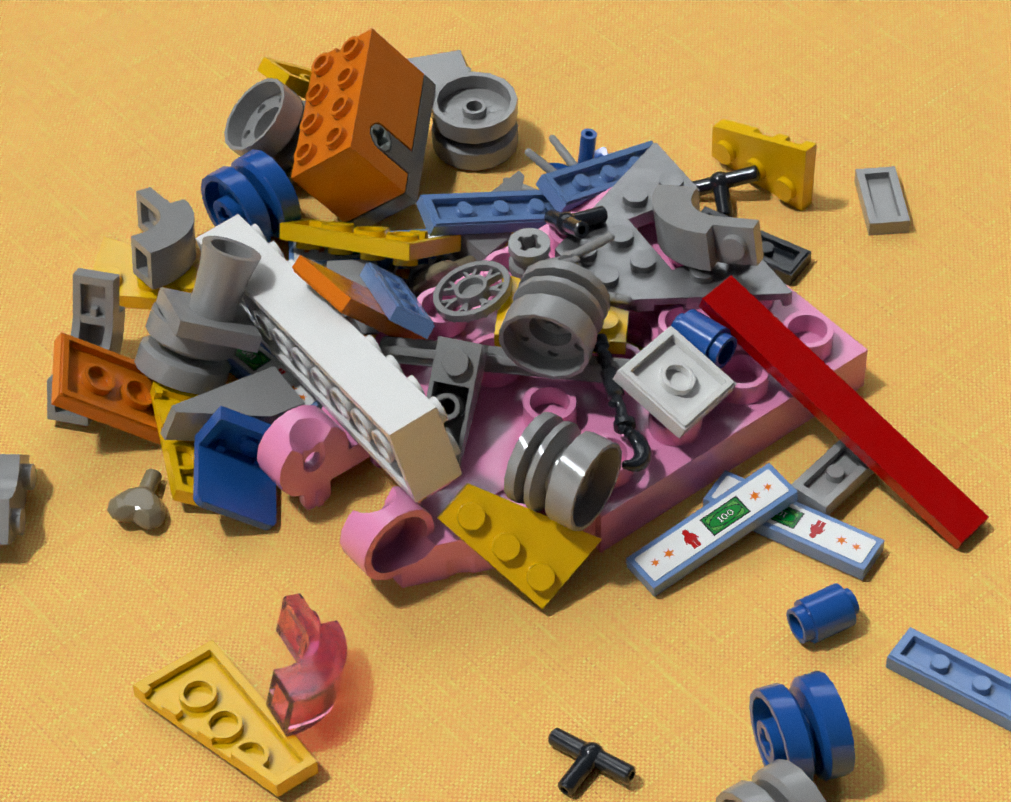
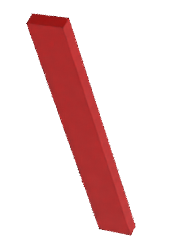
[698,275,989,550]

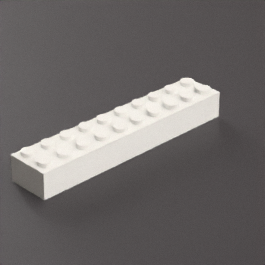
[195,214,462,503]

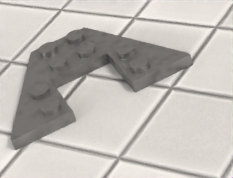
[555,143,792,312]

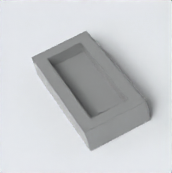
[854,166,910,236]

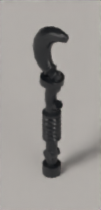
[593,333,652,472]

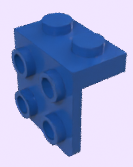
[193,406,276,530]

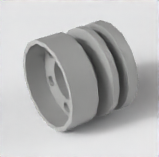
[224,78,306,183]
[499,259,610,379]
[504,412,622,531]

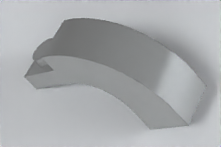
[47,268,125,426]

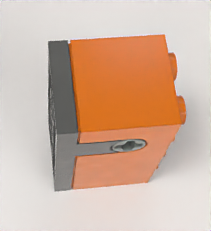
[291,28,436,227]

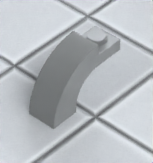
[652,184,764,271]
[131,187,196,290]

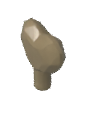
[413,255,476,293]
[107,469,165,530]

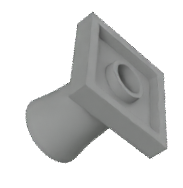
[156,236,262,353]

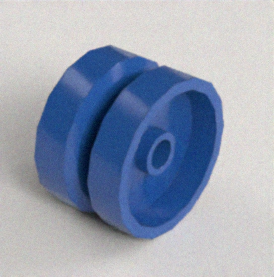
[201,149,301,243]
[749,671,855,781]

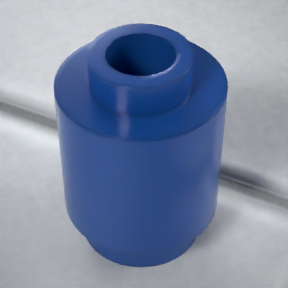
[671,309,737,368]
[786,583,859,644]

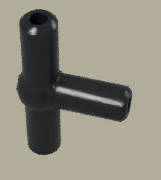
[692,165,760,217]
[544,206,608,238]
[548,728,636,796]

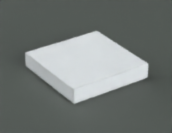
[613,326,737,439]

